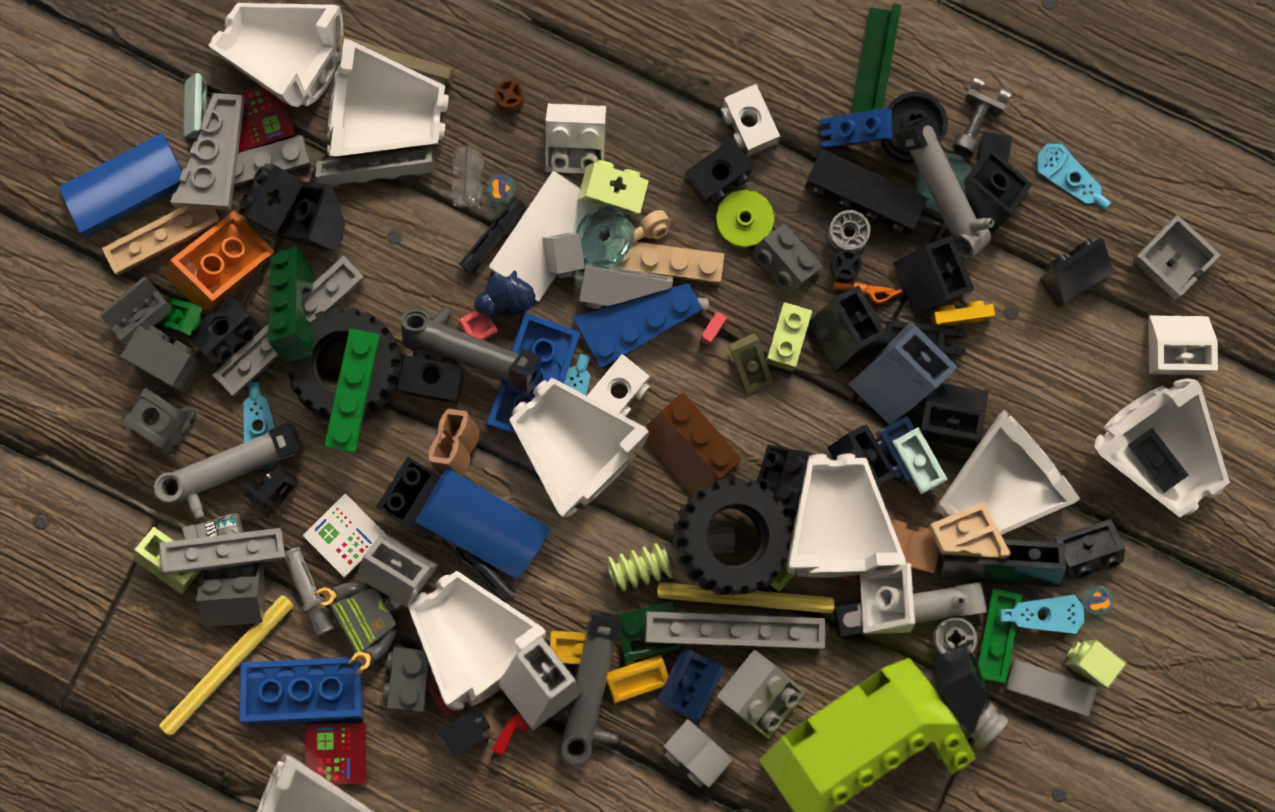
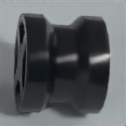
[831,250,862,283]

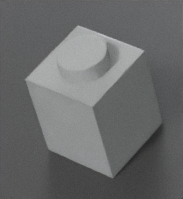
[543,232,585,278]

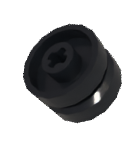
[880,91,948,164]

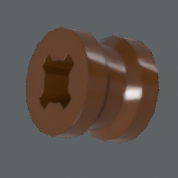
[494,80,525,114]

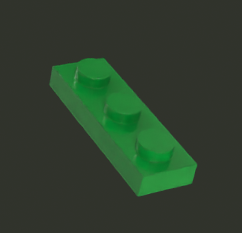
[977,588,1023,683]

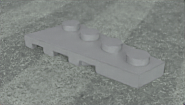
[170,93,245,210]

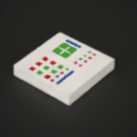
[303,494,387,578]

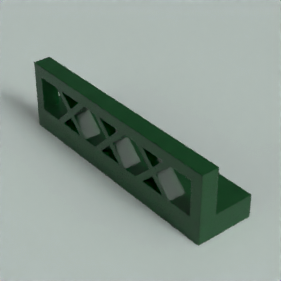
[850,3,902,114]

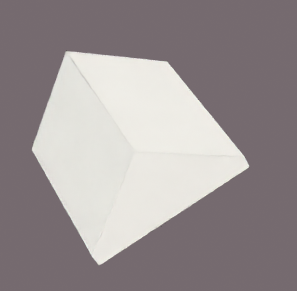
[860,563,915,634]

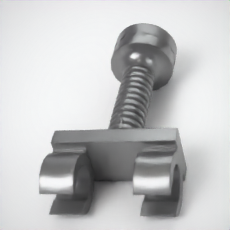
[952,75,1012,156]

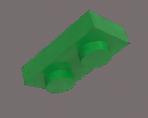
[160,298,203,335]

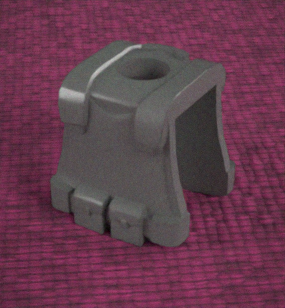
[122,387,197,455]

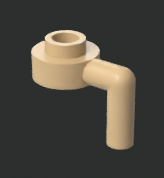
[612,210,671,244]

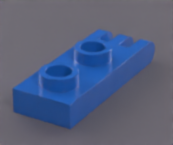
[820,108,893,149]

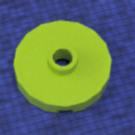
[716,189,774,249]

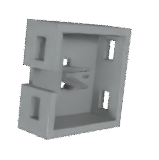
[1132,215,1221,301]

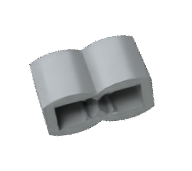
[664,719,733,787]

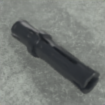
[459,197,528,276]
[442,538,517,603]

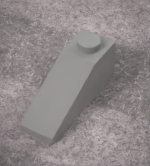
[579,262,673,309]

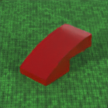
[492,712,530,755]

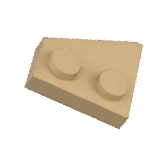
[928,502,1010,559]

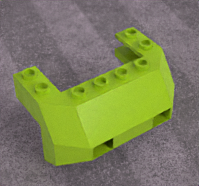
[759,658,976,812]

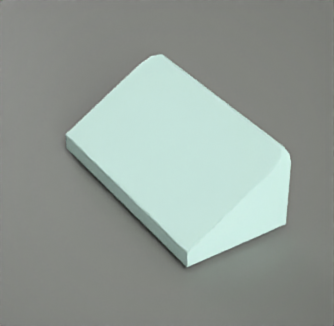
[184,73,207,138]
[892,427,948,494]

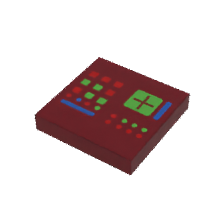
[235,86,297,153]
[305,722,367,784]

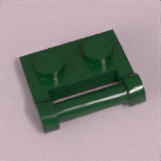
[616,601,683,666]

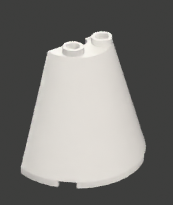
[208,3,343,108]
[327,39,448,157]
[509,378,649,517]
[1095,379,1230,518]
[936,410,1080,535]
[787,454,906,577]
[408,571,546,710]
[257,754,374,812]

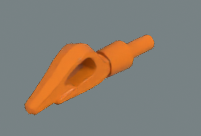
[833,281,903,305]

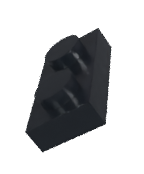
[1128,427,1189,493]

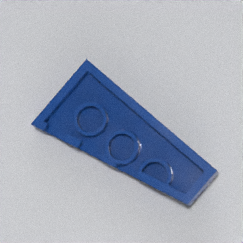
[573,283,704,368]

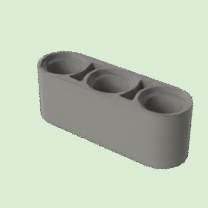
[1005,660,1097,717]

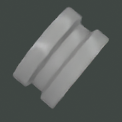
[828,210,870,253]
[932,617,977,655]
[962,702,1008,749]

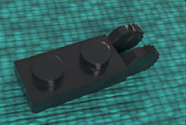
[883,321,967,357]

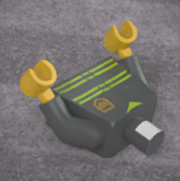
[313,583,405,674]

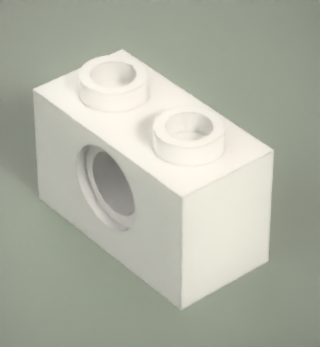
[721,84,780,157]
[587,354,650,417]

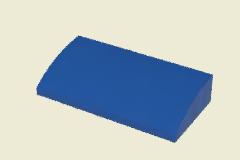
[59,133,183,238]
[485,312,581,436]
[416,469,551,580]
[239,657,364,727]

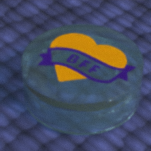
[487,174,516,205]
[1081,586,1113,616]

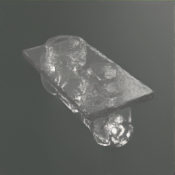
[451,144,484,208]

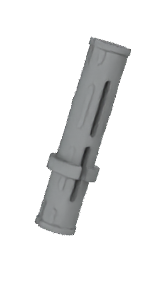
[284,547,335,636]

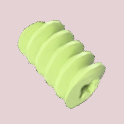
[607,543,673,592]

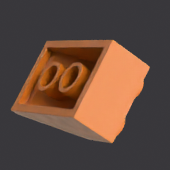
[165,211,275,316]

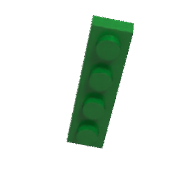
[324,329,381,453]

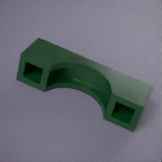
[268,247,313,364]

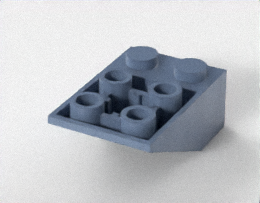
[848,321,958,425]

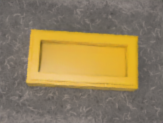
[607,655,668,704]

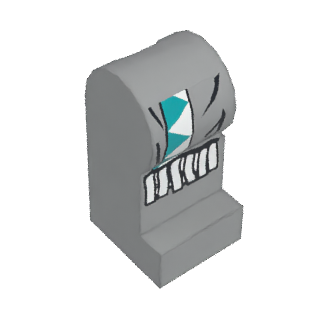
[182,513,244,540]

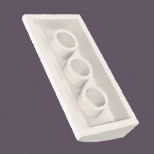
[489,171,602,302]

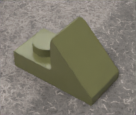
[728,333,774,394]

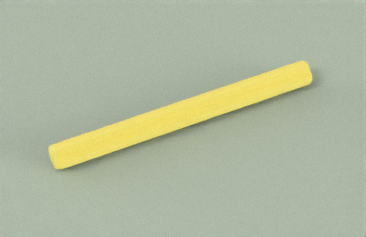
[657,582,834,613]
[160,595,294,736]

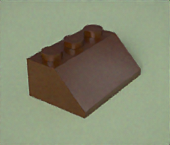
[645,392,742,496]

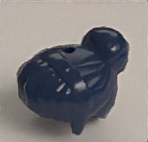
[474,270,536,318]

